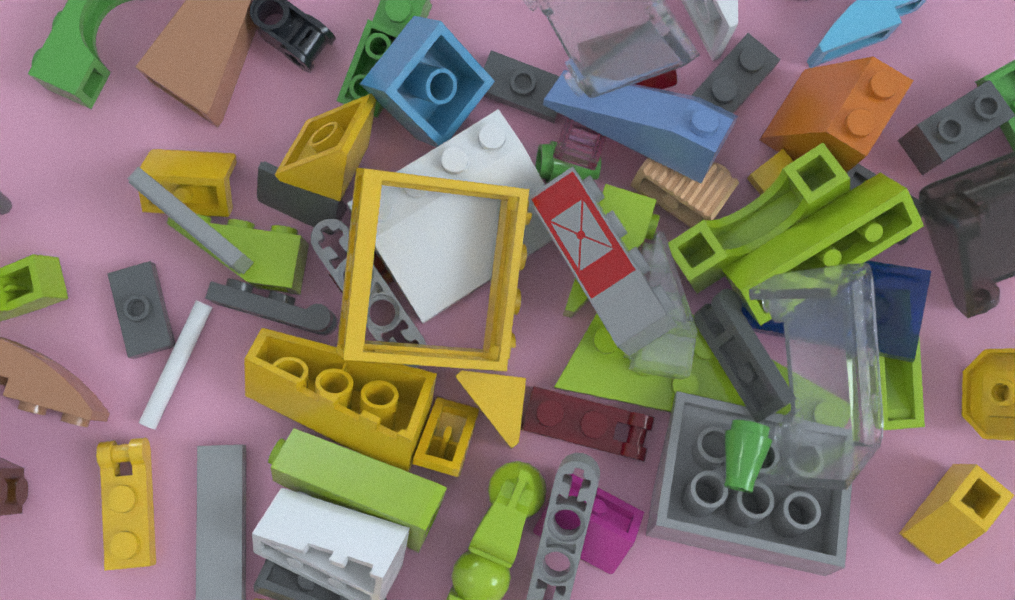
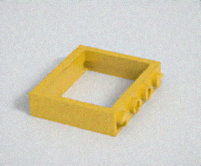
[336,168,532,371]

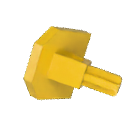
[962,348,1015,441]

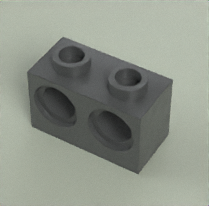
[898,80,1015,175]

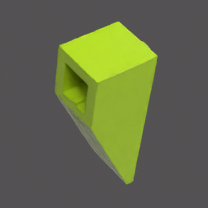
[167,214,309,295]

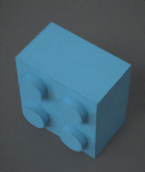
[360,16,495,147]

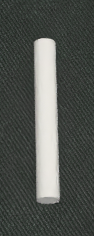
[139,300,213,429]

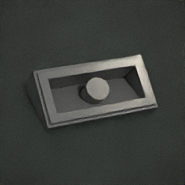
[257,161,347,235]

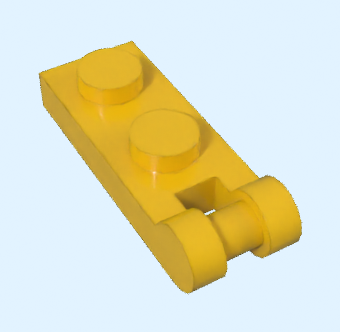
[96,437,156,571]

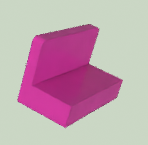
[533,474,645,574]

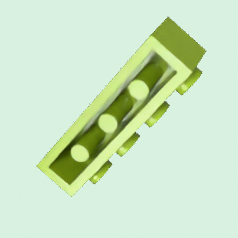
[722,172,924,326]

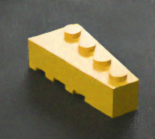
[244,328,437,472]

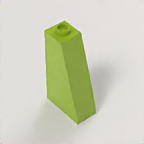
[268,428,447,553]

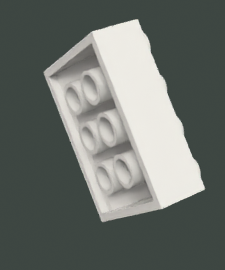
[347,109,553,324]

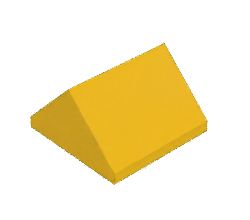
[274,93,376,201]

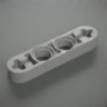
[311,219,427,368]
[526,453,600,600]

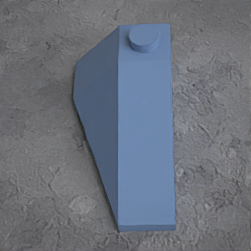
[543,70,739,183]

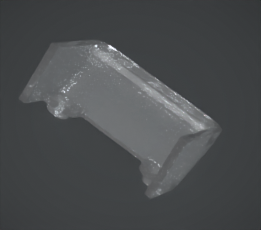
[749,263,884,490]

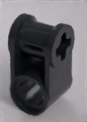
[250,0,336,73]

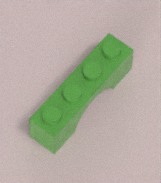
[28,0,132,109]

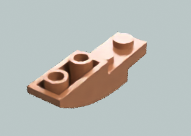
[0,337,110,427]

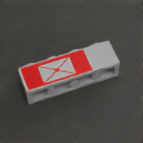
[528,166,677,356]

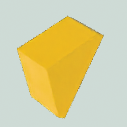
[455,370,526,449]
[412,397,479,477]

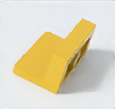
[138,149,237,217]

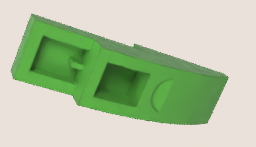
[336,0,432,118]

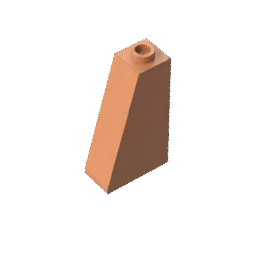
[135,0,257,128]

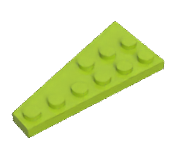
[554,303,854,428]

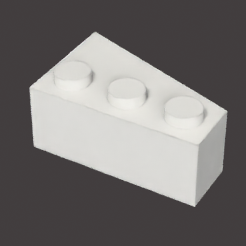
[252,488,410,600]

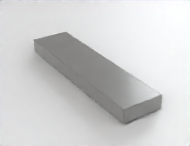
[196,444,246,600]

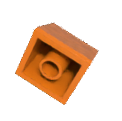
[759,56,914,173]

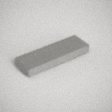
[127,167,254,274]

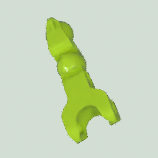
[446,461,547,600]

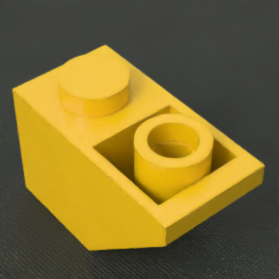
[899,464,1015,565]

